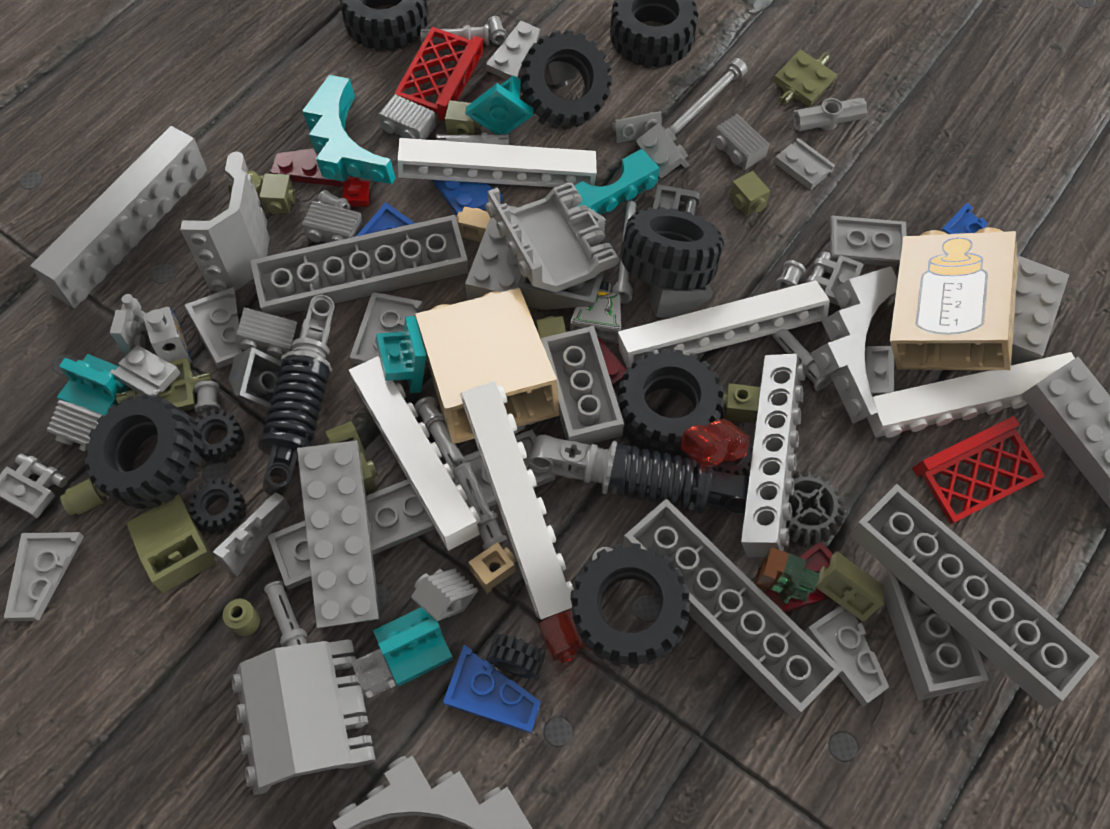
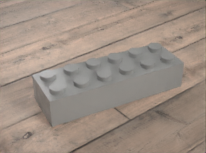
[1021,357,1110,508]
[297,440,380,628]

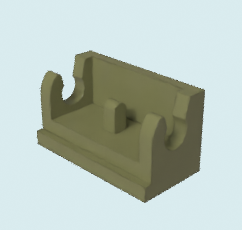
[816,551,884,622]

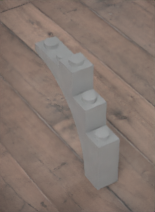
[811,266,898,423]
[333,756,532,829]

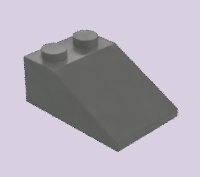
[517,271,605,310]

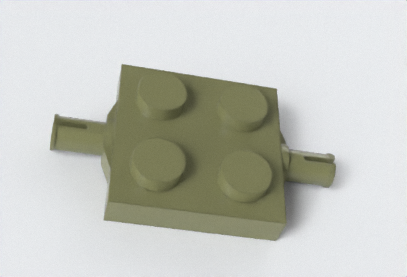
[772,49,838,107]
[116,358,212,412]

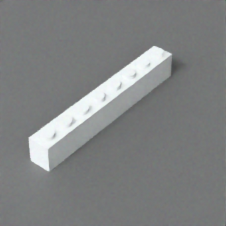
[398,138,597,187]
[618,280,830,368]
[867,352,1075,438]
[349,356,481,551]
[460,381,574,619]

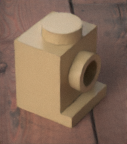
[456,206,490,242]
[469,542,516,593]

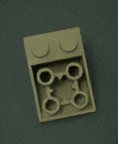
[126,494,217,594]

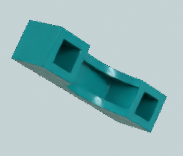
[573,149,659,215]

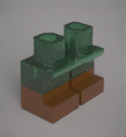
[754,547,820,603]

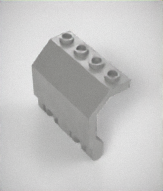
[180,152,270,292]
[486,183,619,292]
[232,640,376,795]

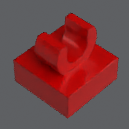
[342,177,370,207]

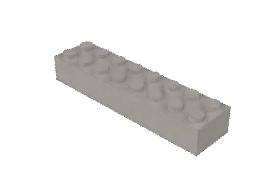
[30,126,207,309]
[250,215,468,317]
[849,484,1099,709]
[623,499,843,720]

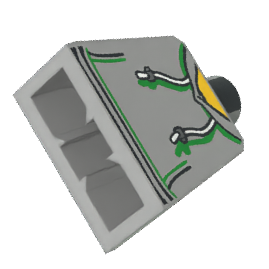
[570,281,621,344]

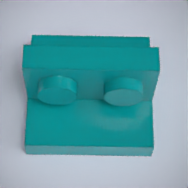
[465,75,534,135]
[376,316,426,393]
[57,354,130,415]
[373,607,453,687]

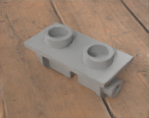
[612,111,662,143]

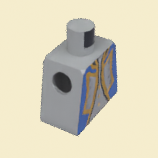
[143,307,192,363]

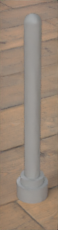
[670,58,747,135]
[612,201,636,304]

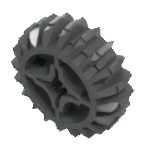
[770,470,846,547]

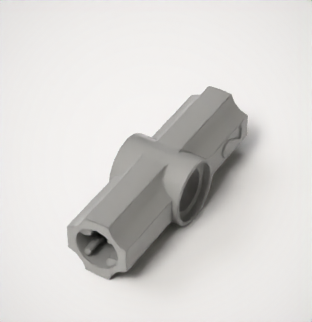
[792,98,868,131]

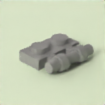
[806,252,864,306]
[110,294,147,356]
[0,454,68,518]

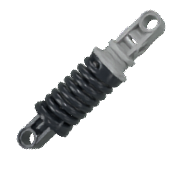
[258,295,334,496]
[529,435,749,514]

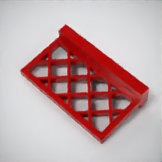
[394,27,483,121]
[912,416,1045,524]

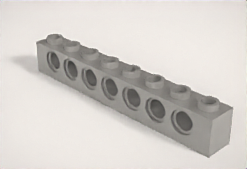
[741,354,805,557]

